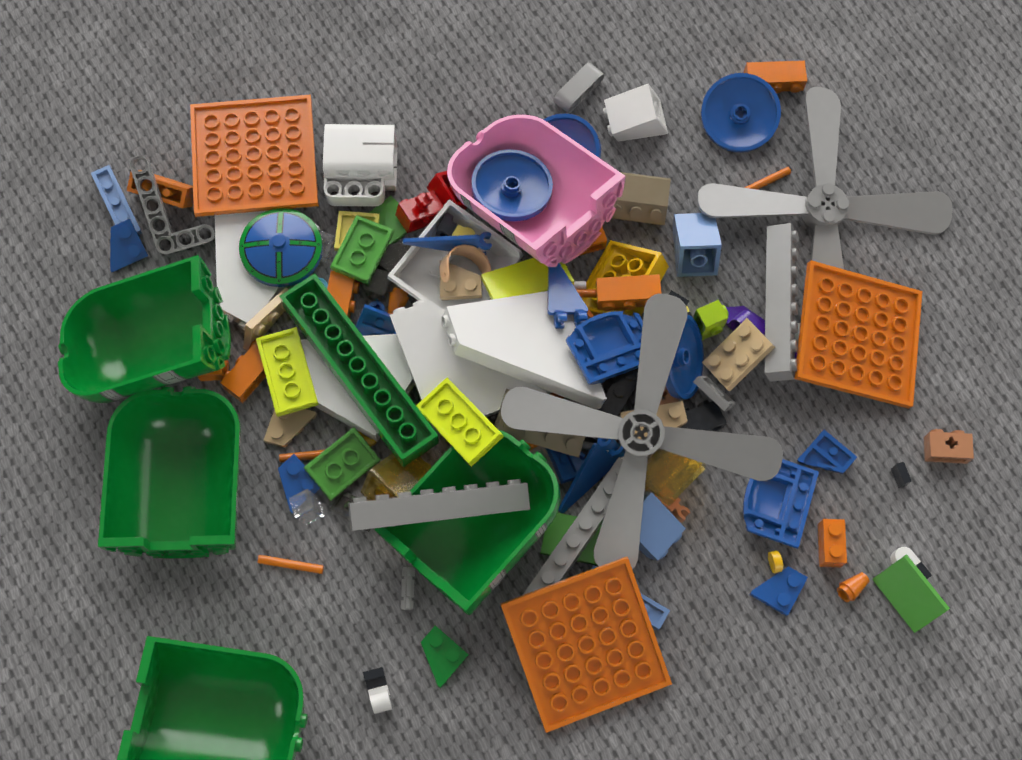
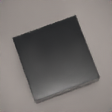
[891,462,912,488]

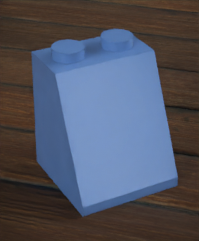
[672,213,722,277]
[639,491,686,561]

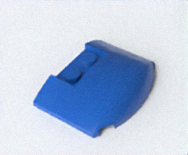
[565,311,643,385]
[743,459,819,549]

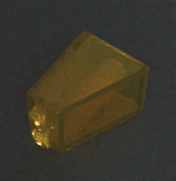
[645,448,705,506]
[361,453,432,501]

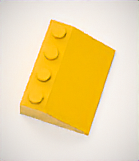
[581,240,669,316]

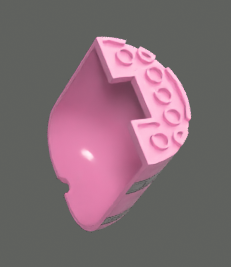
[447,115,625,267]

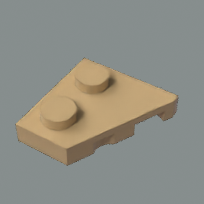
[440,260,482,300]
[264,409,317,448]

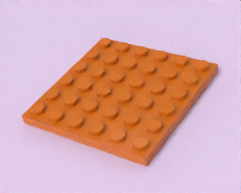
[190,94,319,217]
[794,260,922,409]
[500,557,672,733]

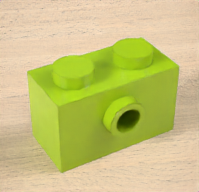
[693,300,729,340]

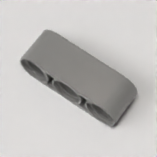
[553,62,605,114]

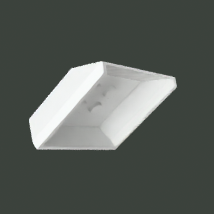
[387,199,523,310]

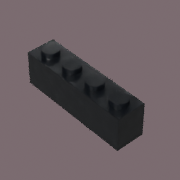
[647,400,727,460]

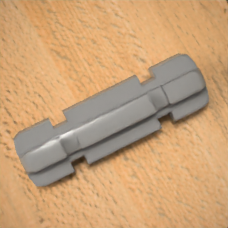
[400,567,415,611]

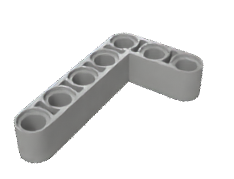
[130,156,215,254]

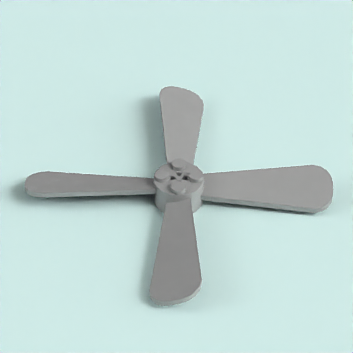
[697,87,953,269]
[501,293,783,569]

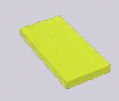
[481,258,574,300]
[256,327,319,417]
[416,377,504,467]

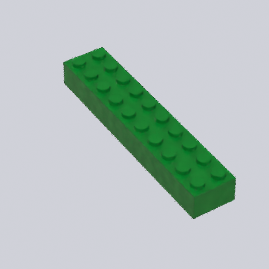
[279,273,439,468]

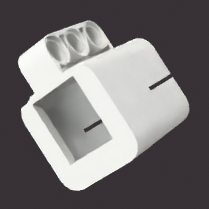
[323,124,397,206]

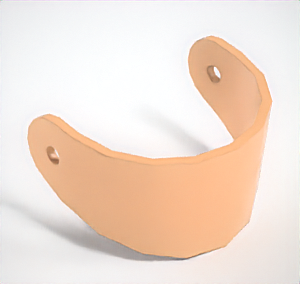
[439,244,491,282]

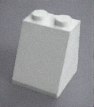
[603,84,668,142]

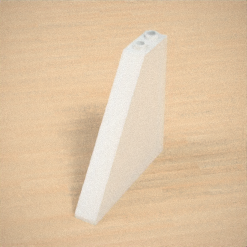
[215,211,321,330]
[441,291,607,409]
[390,299,553,436]
[301,334,415,442]

